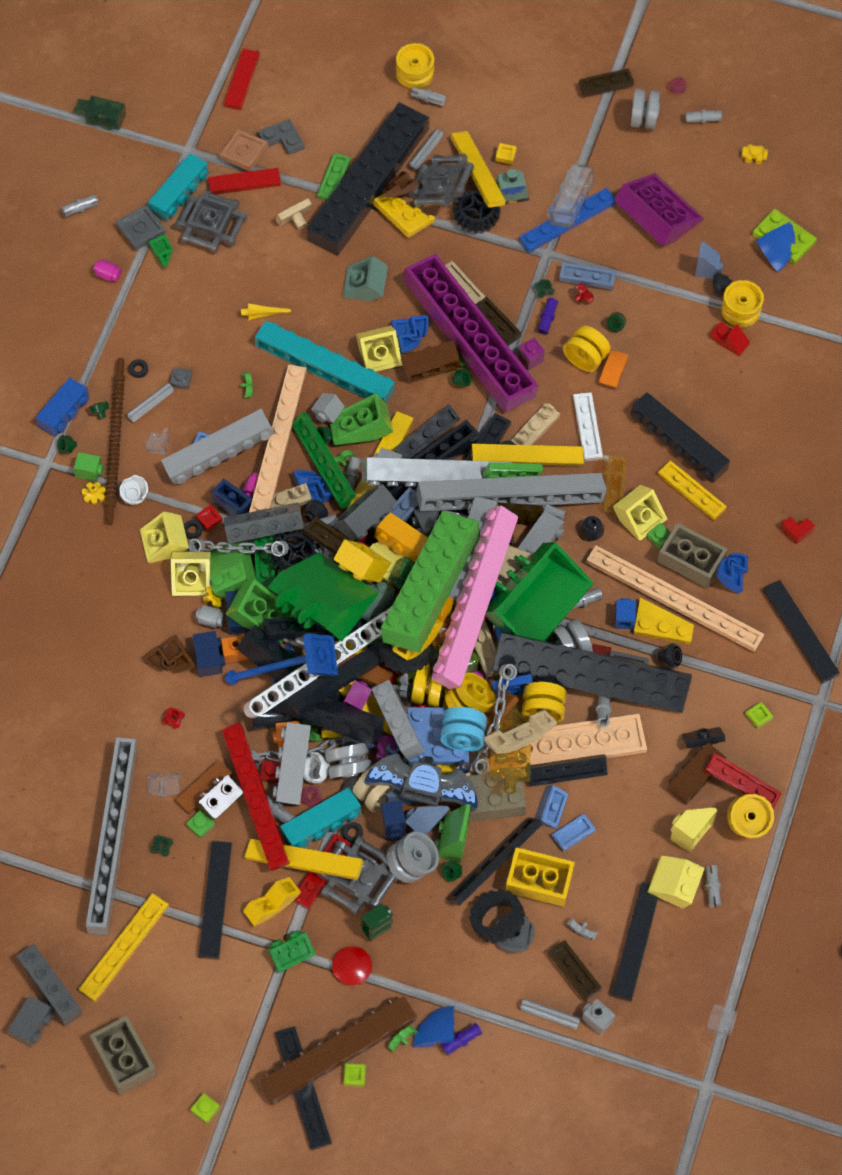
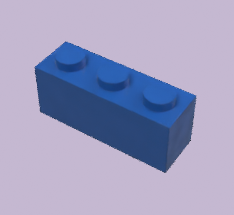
[36,378,89,437]

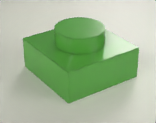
[647,523,671,549]
[186,810,215,839]

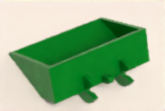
[485,542,594,641]
[268,553,378,641]

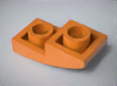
[599,350,629,388]

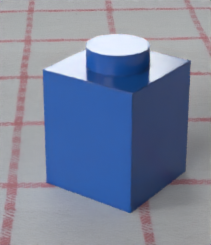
[615,598,636,630]

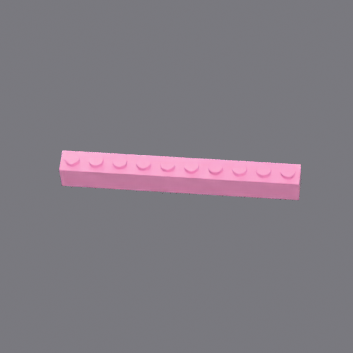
[431,505,518,689]

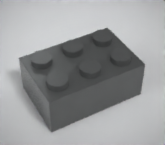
[330,484,397,541]

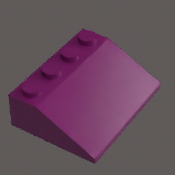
[614,173,704,246]

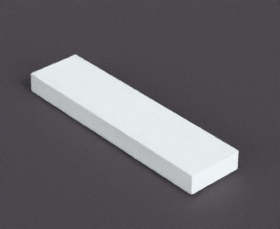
[573,392,603,462]

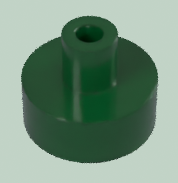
[607,312,626,332]
[452,368,471,388]
[90,401,109,419]
[316,426,333,445]
[57,435,77,454]
[441,860,462,882]

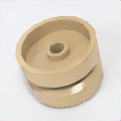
[352,766,395,813]

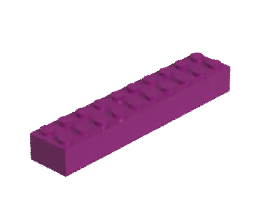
[403,253,538,413]

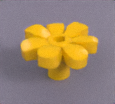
[82,482,106,504]
[203,585,224,608]

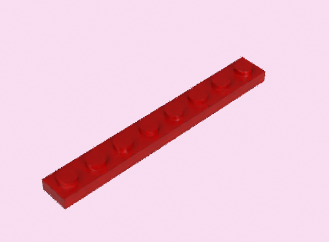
[222,722,290,871]

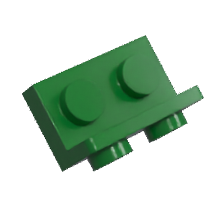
[266,930,316,973]

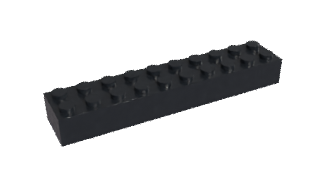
[307,102,429,256]

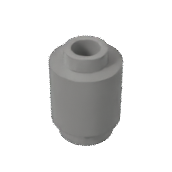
[196,605,226,628]

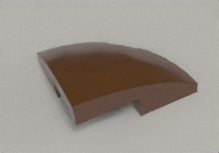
[382,171,420,197]
[143,634,197,673]

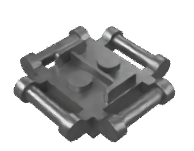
[408,153,474,207]
[174,190,248,253]
[316,836,398,915]

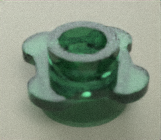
[534,279,555,298]
[150,835,173,857]

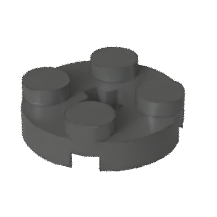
[494,912,535,954]

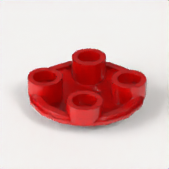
[332,946,372,985]

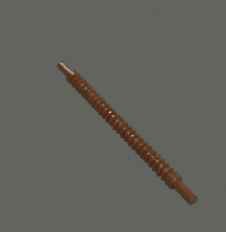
[105,358,125,525]

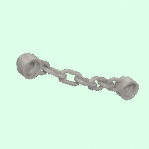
[188,538,289,557]
[472,664,517,775]
[251,735,357,766]

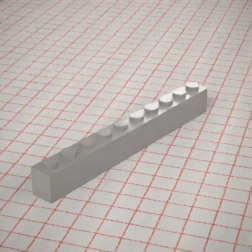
[416,473,607,511]
[86,737,138,936]

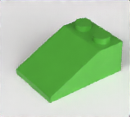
[330,393,393,445]
[210,540,256,600]
[226,579,294,644]
[435,804,471,863]

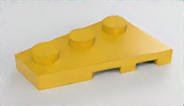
[373,194,436,238]
[633,598,694,645]

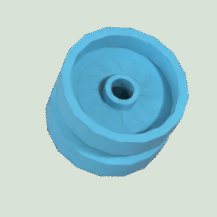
[440,707,487,751]

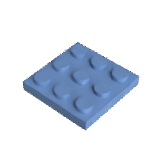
[407,708,469,765]

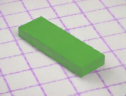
[317,153,351,201]
[483,462,543,479]

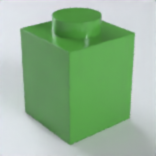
[74,452,104,482]

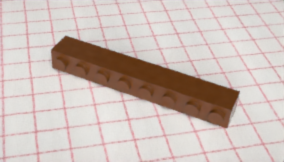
[261,996,417,1106]

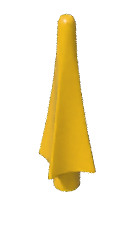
[241,303,291,321]

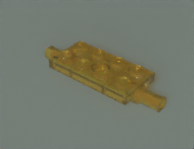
[490,703,531,794]

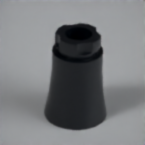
[253,703,294,730]

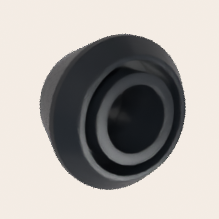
[713,272,732,297]
[304,499,329,522]
[579,516,605,541]
[658,643,682,669]

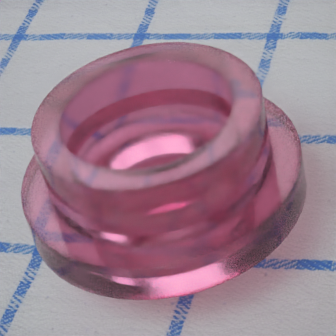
[669,77,687,94]
[301,786,321,806]

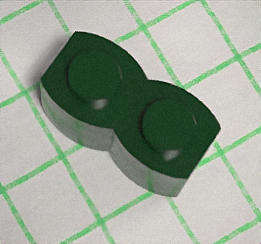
[360,903,393,942]

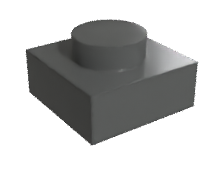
[170,368,192,390]

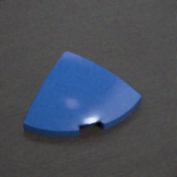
[757,222,795,272]
[389,315,429,354]
[293,470,334,509]
[717,553,748,594]
[413,1005,455,1048]

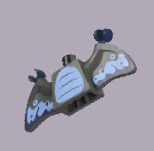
[364,743,478,811]

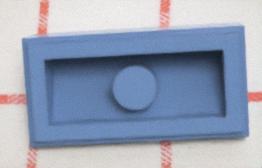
[535,785,568,829]

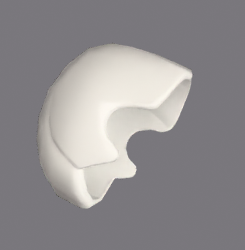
[119,475,148,505]
[304,752,330,784]

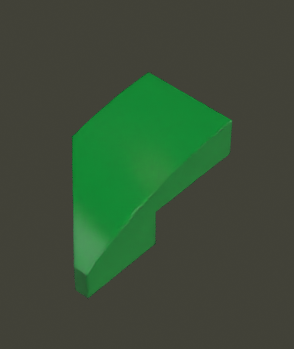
[149,234,173,269]

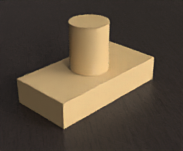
[276,198,312,229]

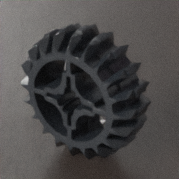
[452,188,501,234]
[268,530,319,573]

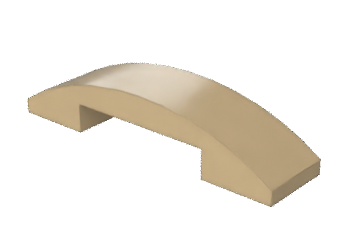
[484,710,557,754]

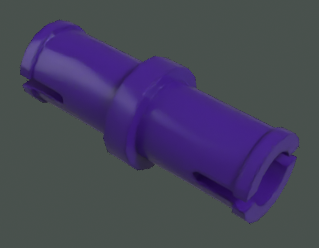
[537,298,558,335]
[441,1022,483,1056]

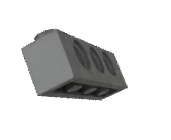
[223,502,304,544]
[17,944,82,1027]

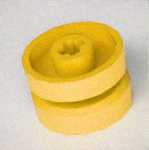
[396,43,435,89]
[721,280,764,327]
[563,325,611,372]
[411,663,445,708]
[445,672,496,714]
[521,682,566,723]
[726,794,774,838]

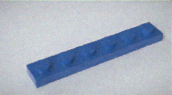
[519,187,616,253]

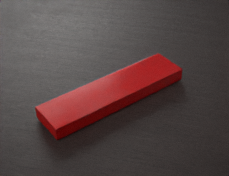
[224,48,260,110]
[208,168,281,195]
[704,753,782,810]
[294,834,352,910]

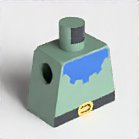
[495,169,529,204]

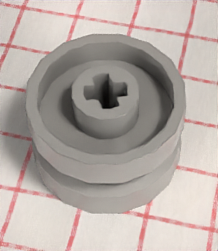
[630,88,660,130]
[550,619,593,652]
[324,743,372,779]
[387,832,439,883]

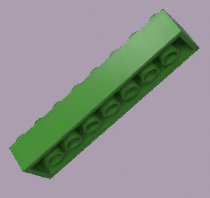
[381,511,480,653]

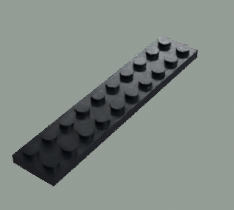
[492,631,692,713]

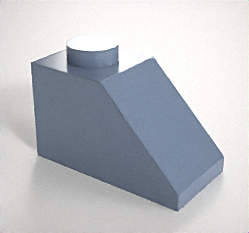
[695,242,723,279]
[406,806,451,835]

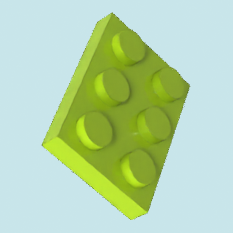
[752,209,817,265]

